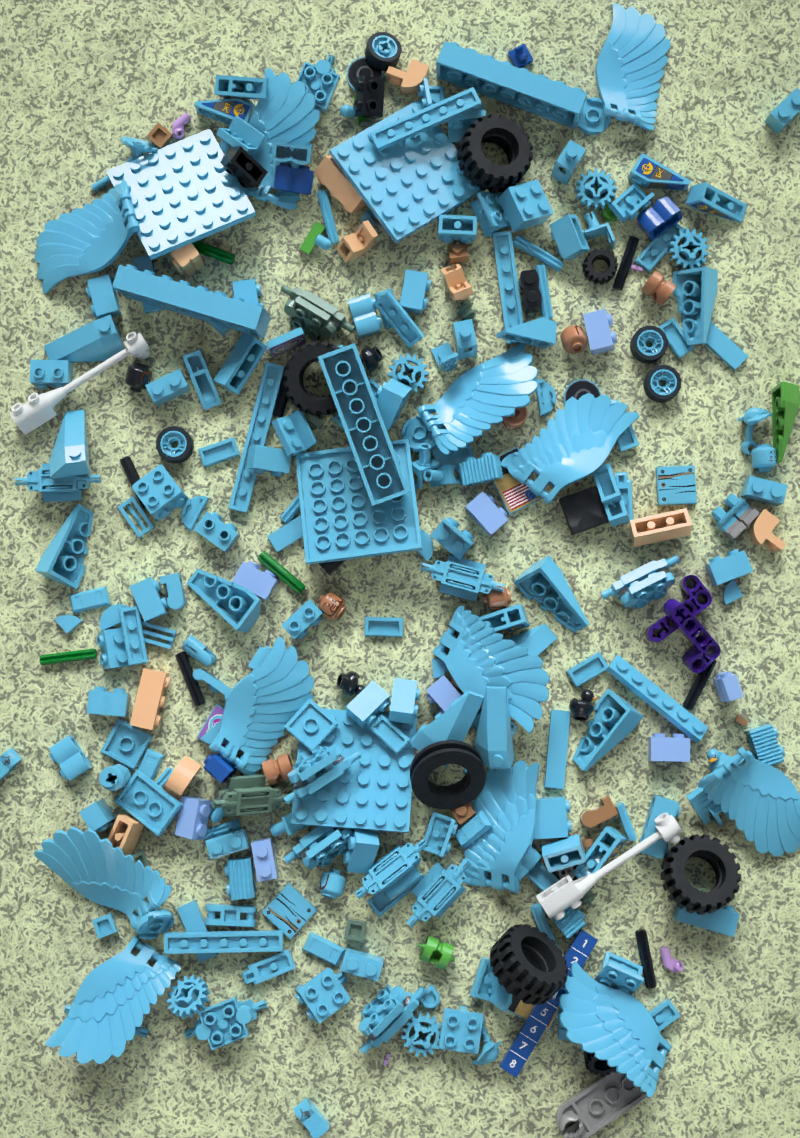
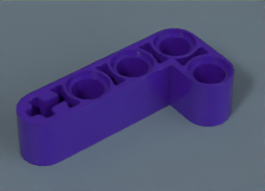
[645,575,712,642]
[663,599,721,673]

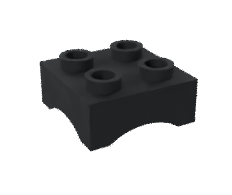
[559,485,609,535]

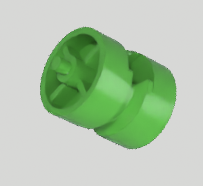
[418,935,455,970]

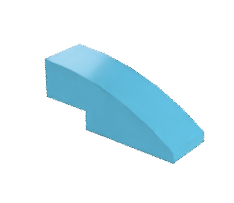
[182,349,222,410]
[593,463,630,527]

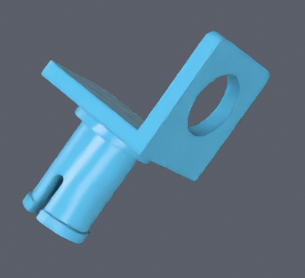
[584,211,616,250]
[412,444,440,489]
[423,464,462,487]
[270,812,308,837]

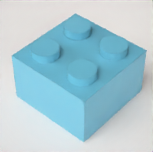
[498,180,554,232]
[375,378,412,431]

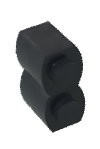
[518,269,542,314]

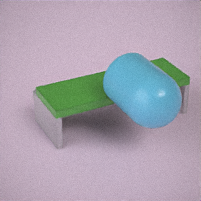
[340,93,374,127]
[298,221,332,257]

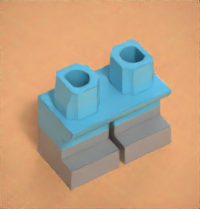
[711,493,760,541]

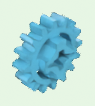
[575,168,617,211]
[667,228,710,270]
[388,353,429,395]
[167,975,210,1020]
[401,1011,442,1057]

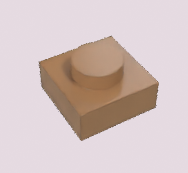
[146,123,173,149]
[447,243,469,264]
[449,803,476,826]

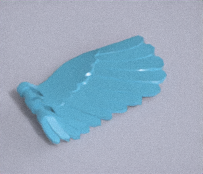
[595,4,670,131]
[243,68,320,210]
[35,180,140,294]
[417,343,538,455]
[507,393,640,505]
[432,606,550,733]
[209,637,314,775]
[698,747,800,857]
[462,760,540,893]
[34,826,172,929]
[45,935,181,1064]
[558,962,672,1097]

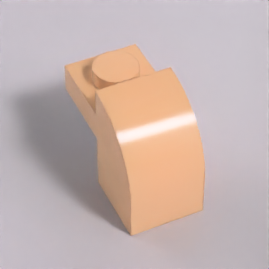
[386,59,429,95]
[336,220,378,263]
[440,263,473,302]
[749,509,786,552]
[164,755,201,802]

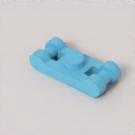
[193,669,232,700]
[205,903,257,927]

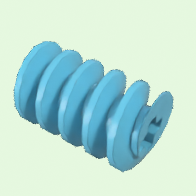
[99,764,131,791]

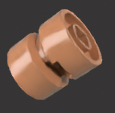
[641,271,677,306]
[502,407,527,430]
[262,753,294,785]

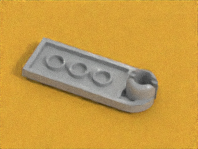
[556,1071,657,1138]

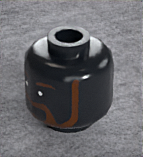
[125,363,152,392]

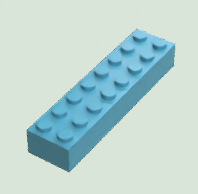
[436,41,587,129]
[112,264,271,339]
[318,343,409,506]

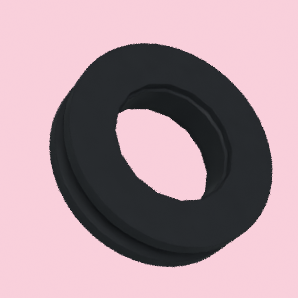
[410,740,486,809]

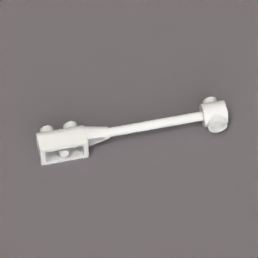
[10,332,151,435]
[536,813,682,920]

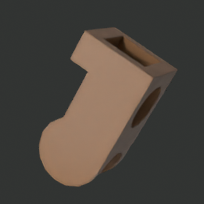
[580,795,618,828]

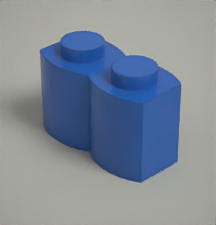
[273,162,314,195]
[637,196,682,240]
[203,753,238,784]

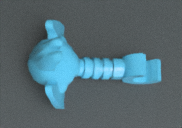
[738,407,772,455]
[472,1015,502,1065]

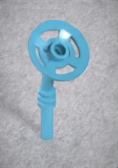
[91,137,158,192]

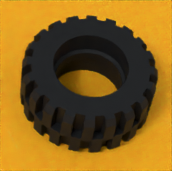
[457,114,533,193]
[283,342,340,416]
[660,834,741,915]
[490,924,568,1005]

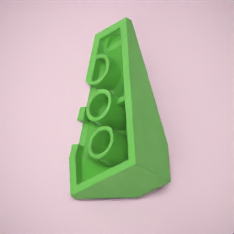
[772,382,800,464]

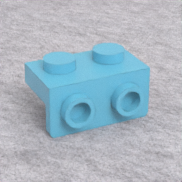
[418,78,445,110]
[608,183,654,223]
[282,600,323,640]
[97,628,128,670]
[423,811,458,858]

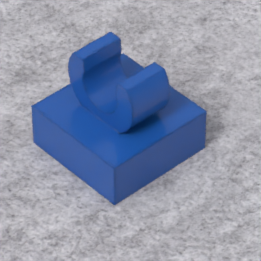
[508,44,533,68]

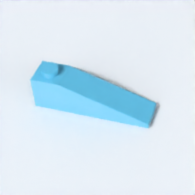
[673,267,718,345]
[44,315,125,363]
[49,409,90,479]
[35,504,94,589]
[514,555,589,633]
[187,568,261,632]
[506,624,557,656]
[474,687,515,769]
[573,688,644,772]
[410,691,484,767]

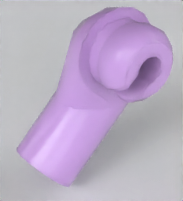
[172,112,191,140]
[660,946,684,973]

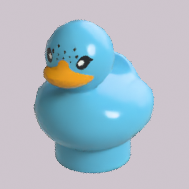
[707,749,730,772]

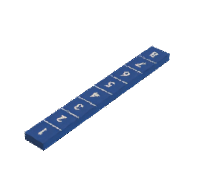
[499,929,598,1078]

